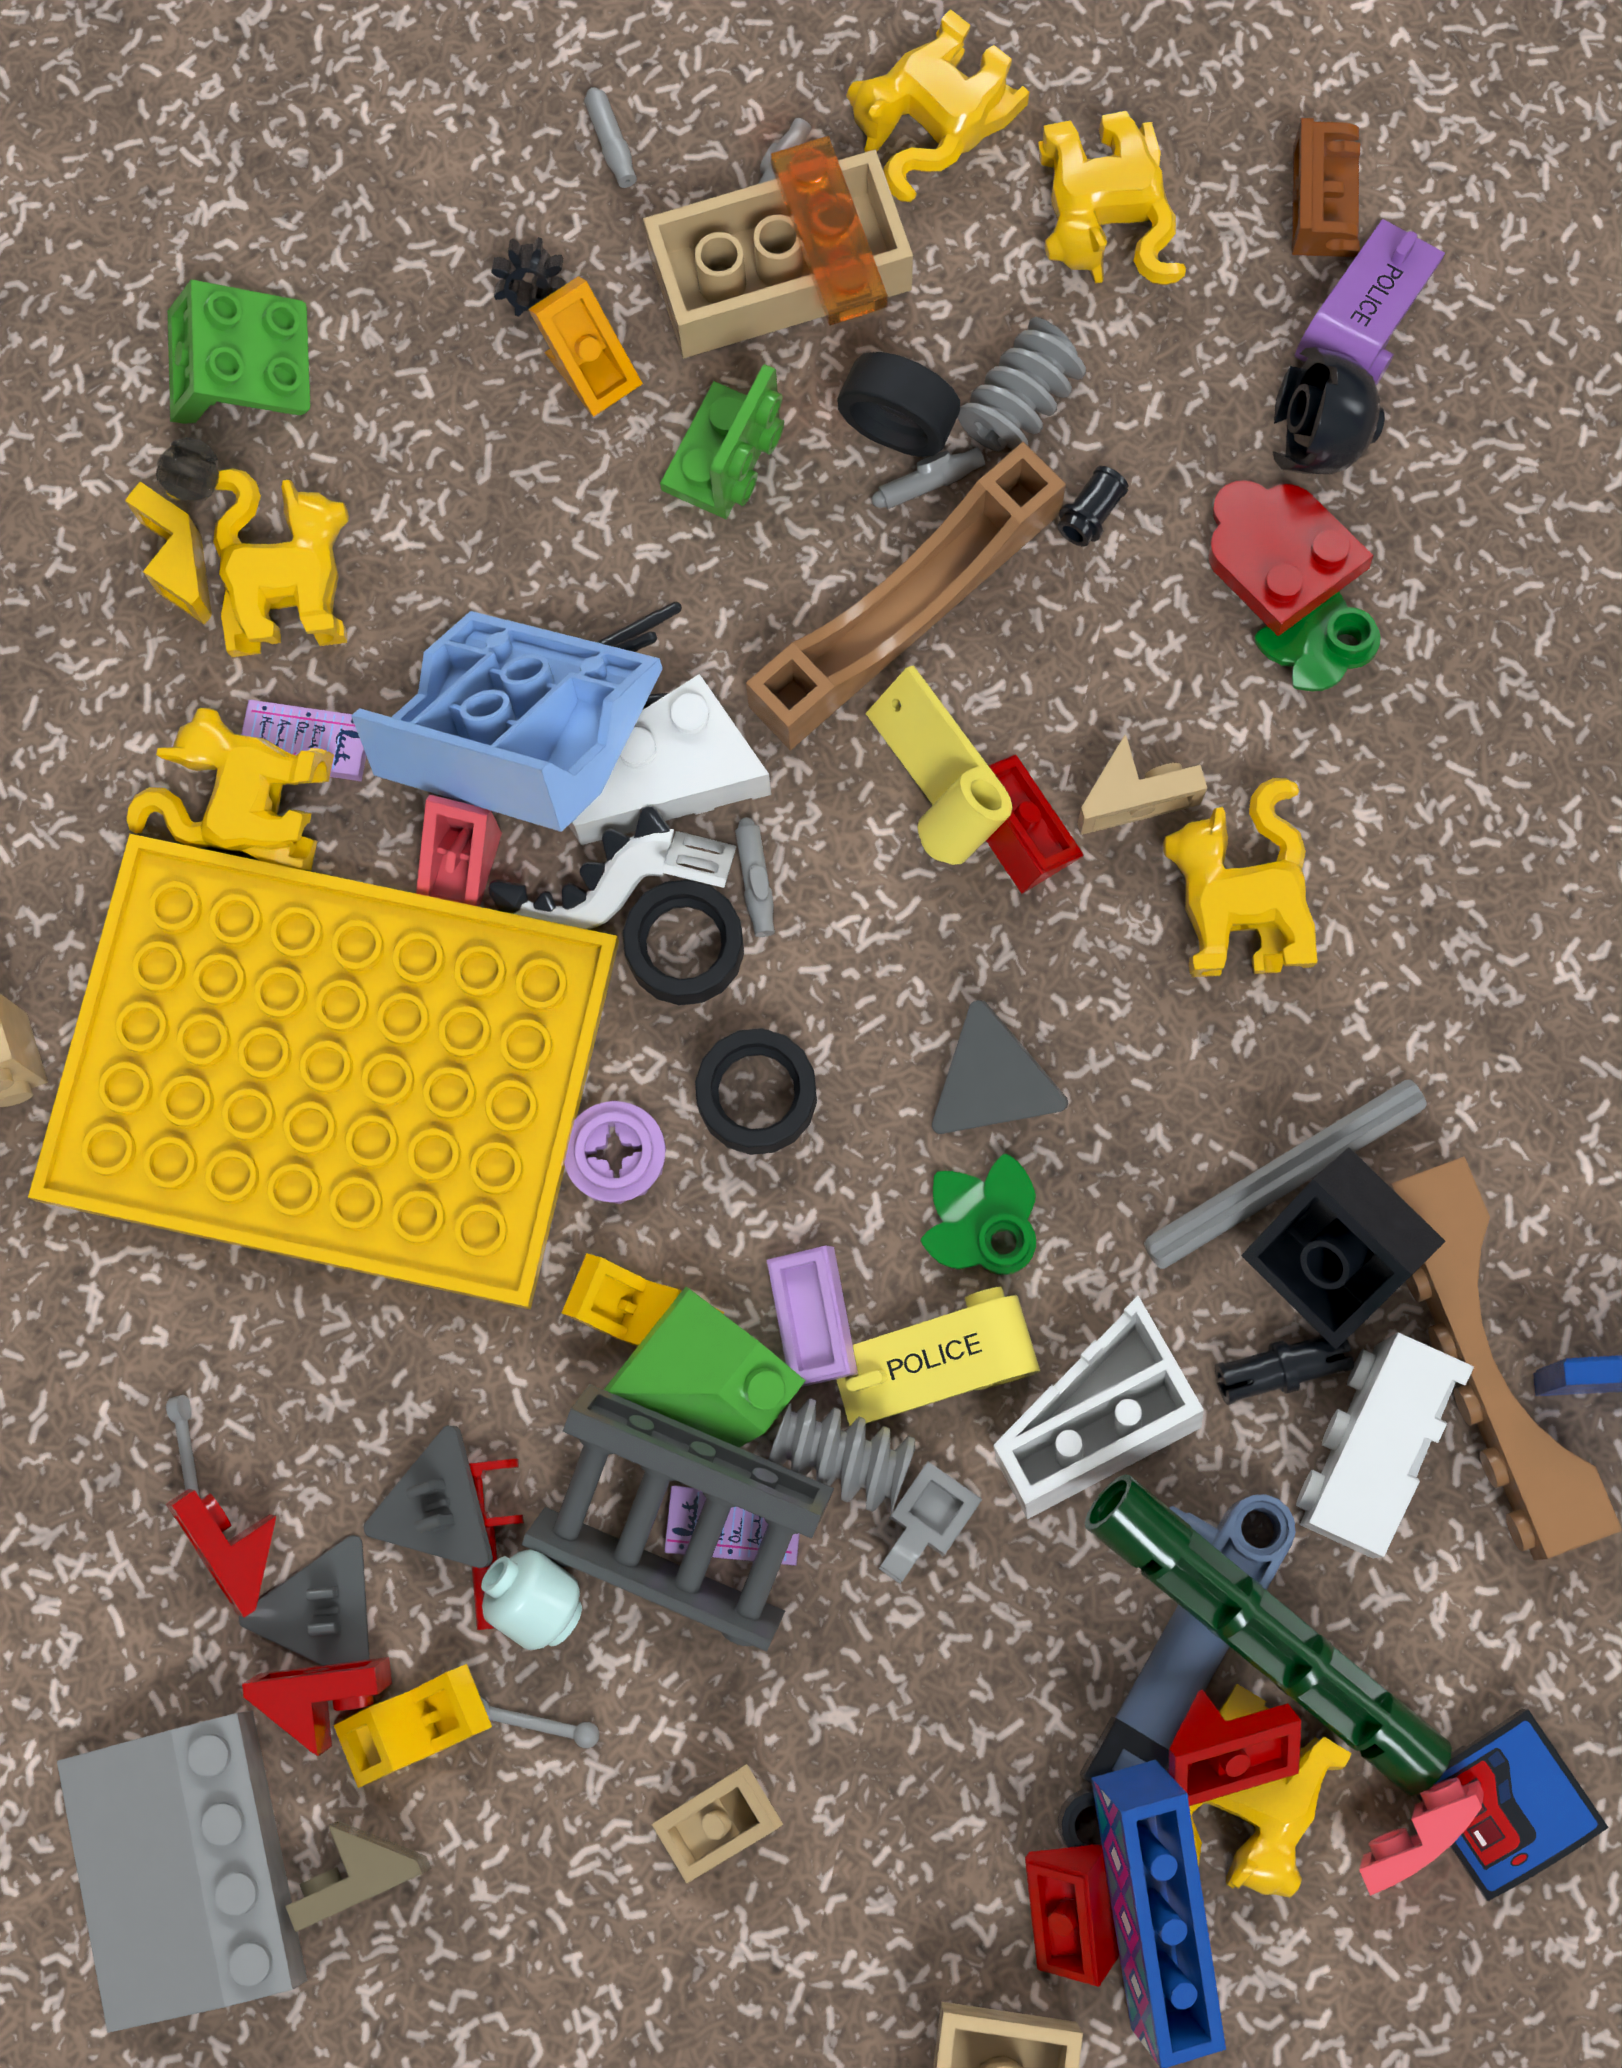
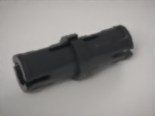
[1215,1336,1354,1405]

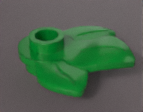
[1254,592,1381,691]
[920,1154,1036,1275]

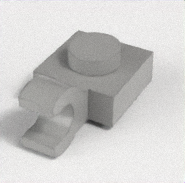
[878,1461,982,1584]

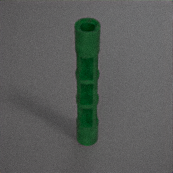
[1085,1474,1452,1796]

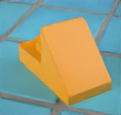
[528,276,643,417]

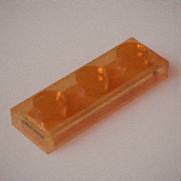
[771,135,888,326]

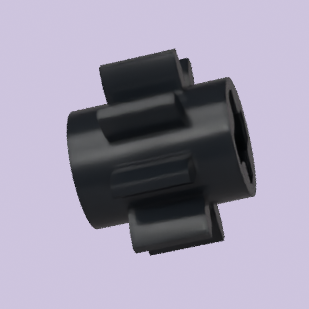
[491,237,566,317]

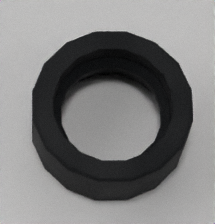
[837,351,960,457]
[622,879,744,1006]
[695,1028,817,1155]

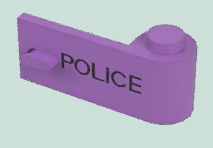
[1295,219,1445,386]

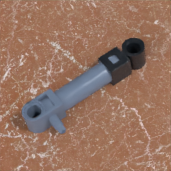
[1057,1494,1296,1848]

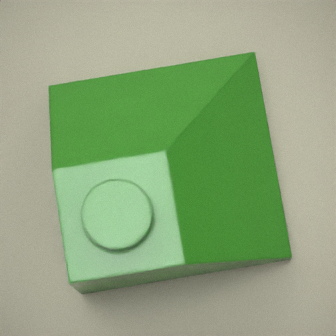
[604,1287,806,1448]

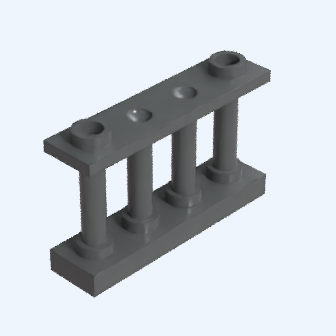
[522,1384,834,1652]

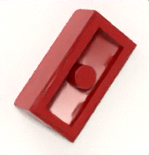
[986,754,1084,894]
[1025,1845,1119,1987]

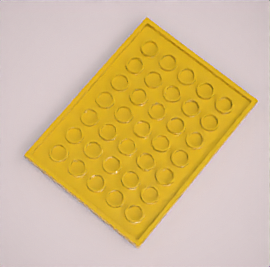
[28,834,619,1310]

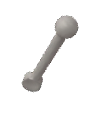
[166,1395,200,1497]
[480,1697,599,1749]

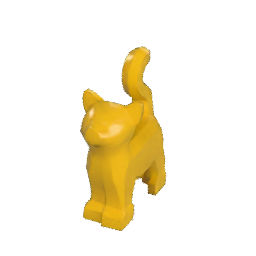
[846,9,1030,203]
[1038,111,1186,286]
[209,468,349,657]
[126,708,334,871]
[1163,778,1317,977]
[1189,1684,1351,1898]

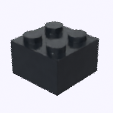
[1241,1147,1446,1349]

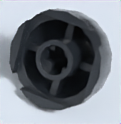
[1273,347,1385,474]

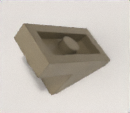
[285,1821,432,1932]

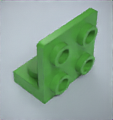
[167,279,310,424]
[660,364,784,520]

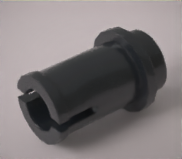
[1057,466,1129,547]

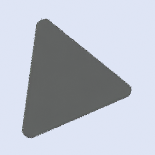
[932,1000,1068,1134]
[364,1426,493,1568]
[239,1535,370,1665]

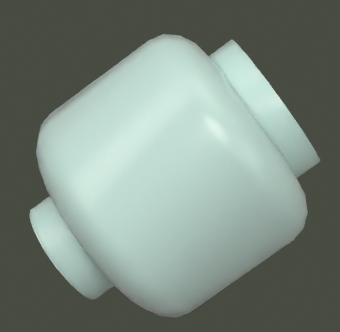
[481,1549,582,1650]

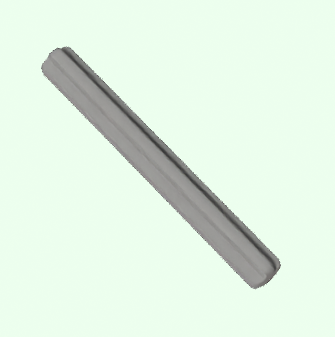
[1144,1079,1427,1269]

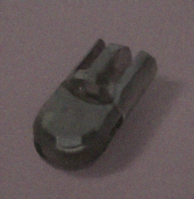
[156,437,219,508]

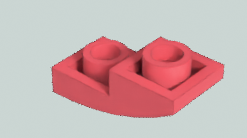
[1359,1778,1484,1896]

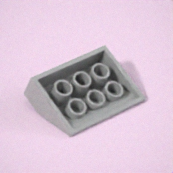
[57,1711,308,2033]

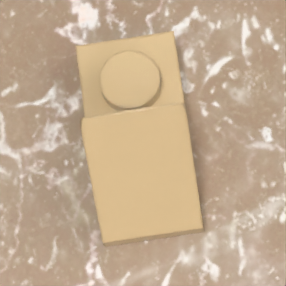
[1077,735,1207,835]
[652,1764,783,1883]

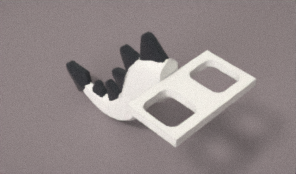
[488,805,736,930]

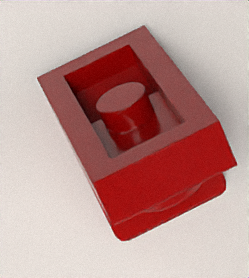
[166,1489,276,1618]
[242,1657,392,1756]
[1169,1689,1301,1806]

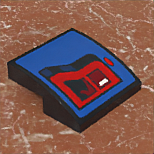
[1416,1709,1609,1901]

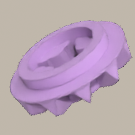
[564,1101,666,1204]

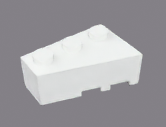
[568,674,771,845]
[994,1296,1204,1519]
[1296,1332,1474,1559]

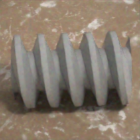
[958,316,1086,452]
[768,1398,915,1513]

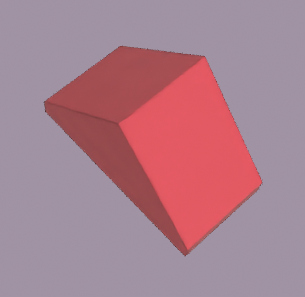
[416,795,502,907]

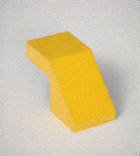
[125,482,212,625]
[561,1253,724,1347]
[333,1664,492,1788]

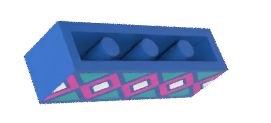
[1091,1760,1226,2068]

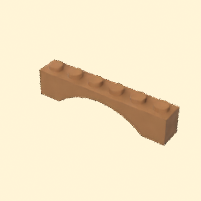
[746,442,1066,751]
[1389,1156,1622,1560]

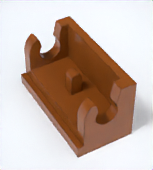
[1292,118,1360,257]

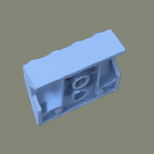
[351,611,663,832]

